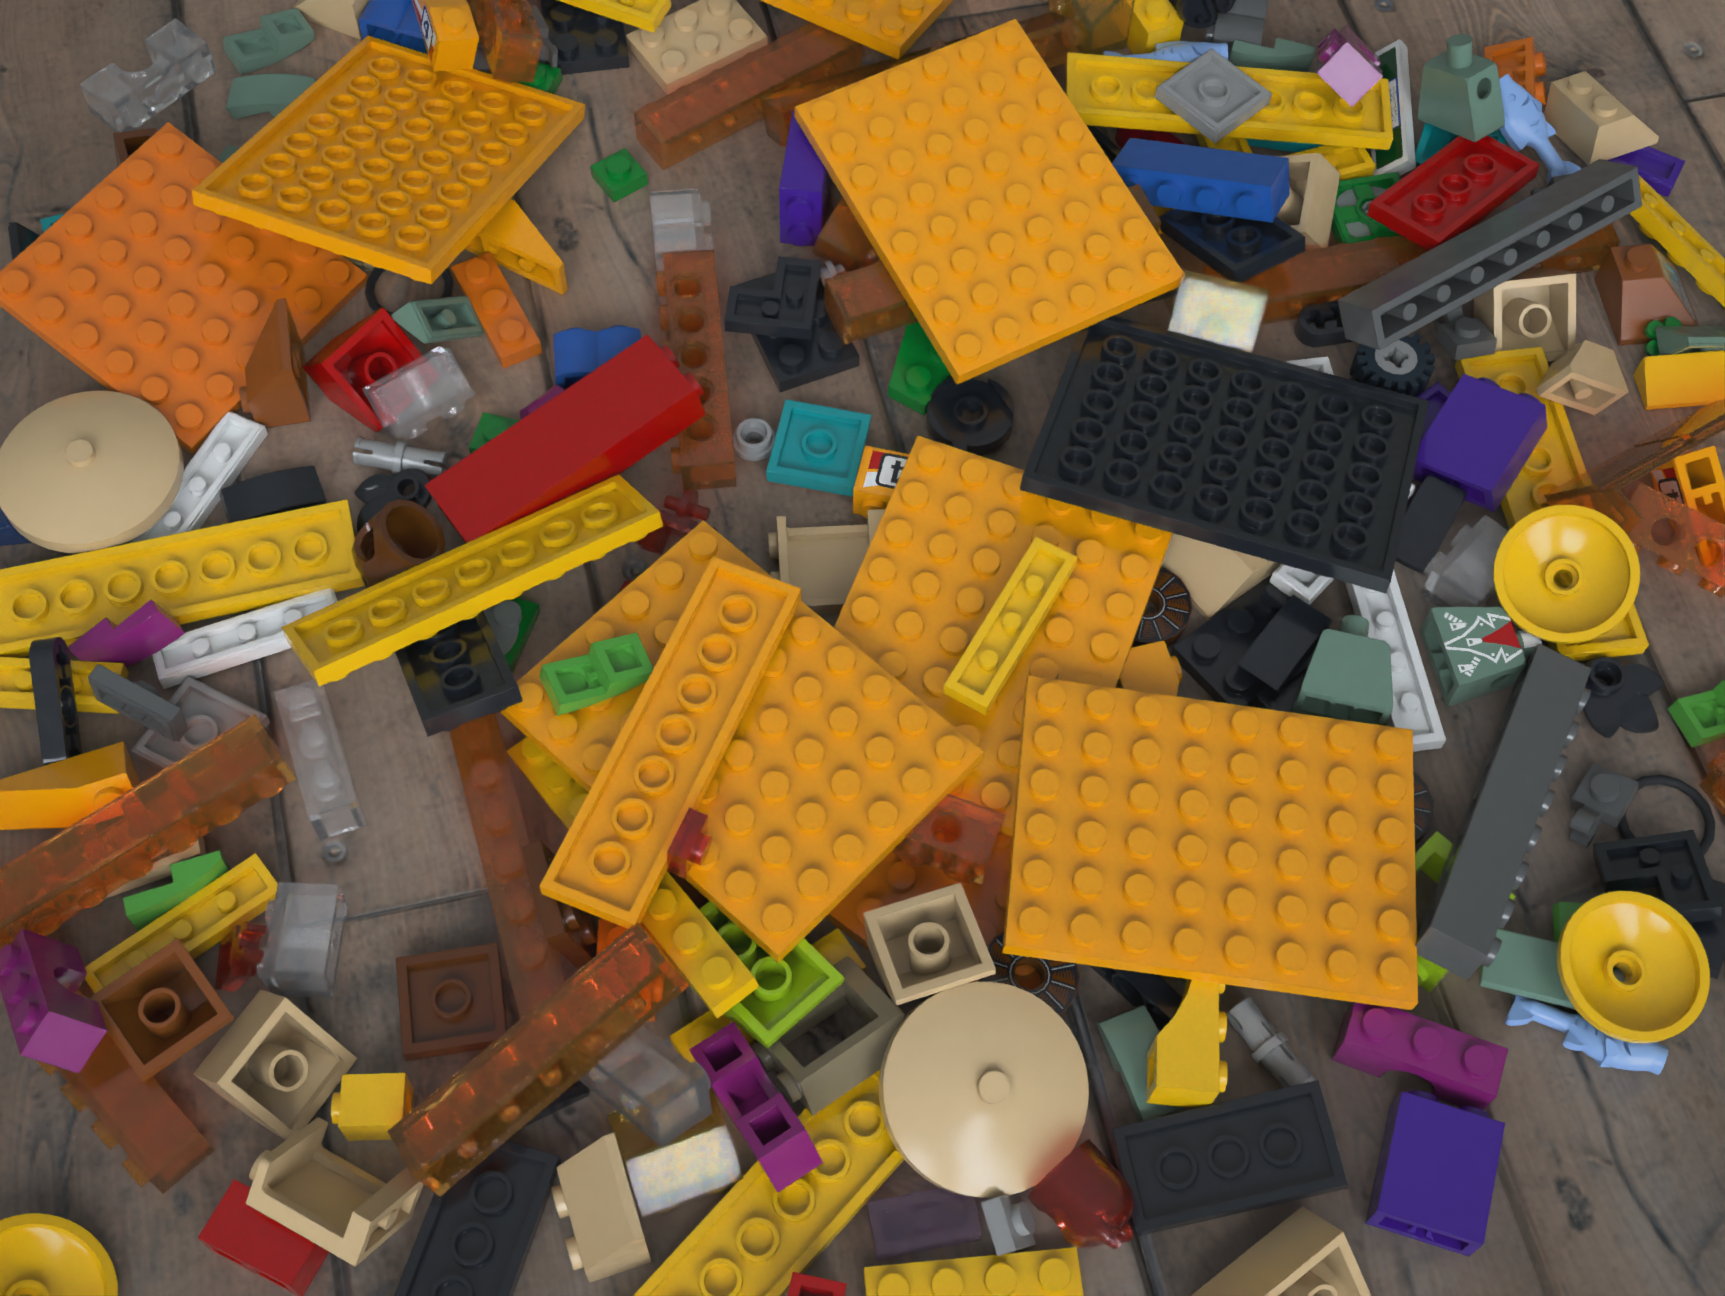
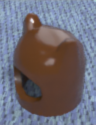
[351,499,445,589]

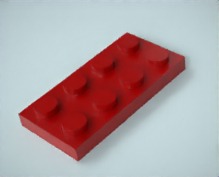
[1367,135,1540,251]

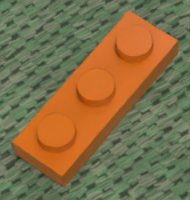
[451,252,543,369]

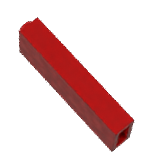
[424,334,706,544]

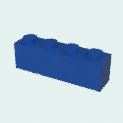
[1112,138,1290,223]

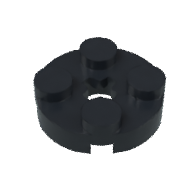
[926,377,1014,456]

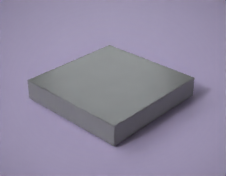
[1155,48,1272,143]
[131,676,270,799]

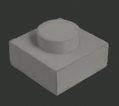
[981,1192,1036,1256]

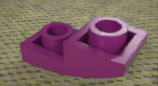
[68,599,185,667]

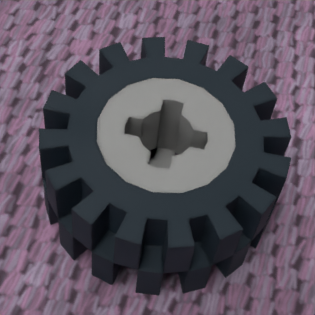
[1350,333,1435,397]

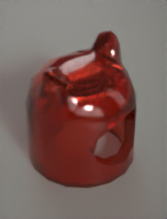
[1027,1139,1134,1249]

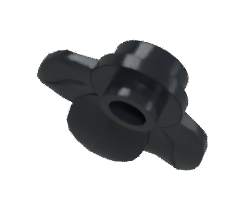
[355,469,432,532]
[1583,657,1664,738]

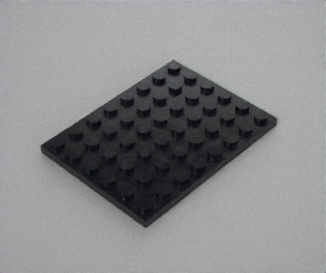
[1020,316,1429,593]

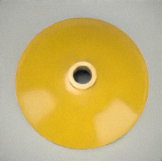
[1493,505,1640,644]
[1557,891,1710,1043]
[0,1213,118,1296]

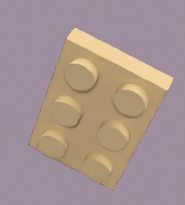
[626,0,768,96]

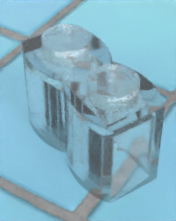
[649,188,715,277]

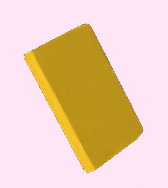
[1633,350,1725,410]

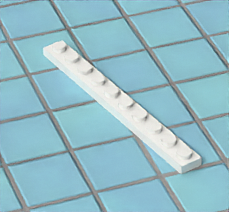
[1286,357,1446,752]

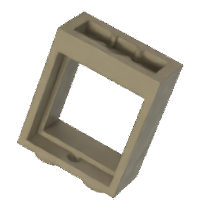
[750,956,905,1115]

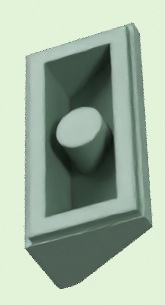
[391,295,485,344]
[1656,326,1725,355]
[1479,928,1575,1009]

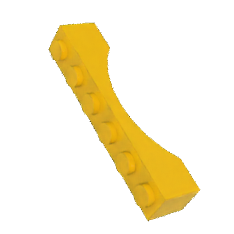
[1146,979,1228,1108]

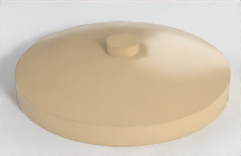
[0,391,184,553]
[879,982,1089,1198]

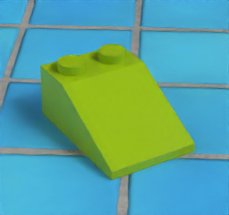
[666,901,844,1049]

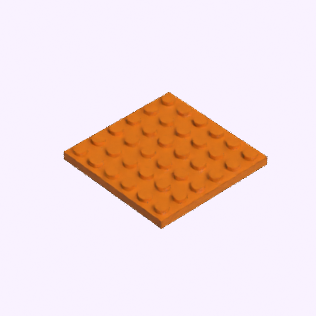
[0,122,368,455]

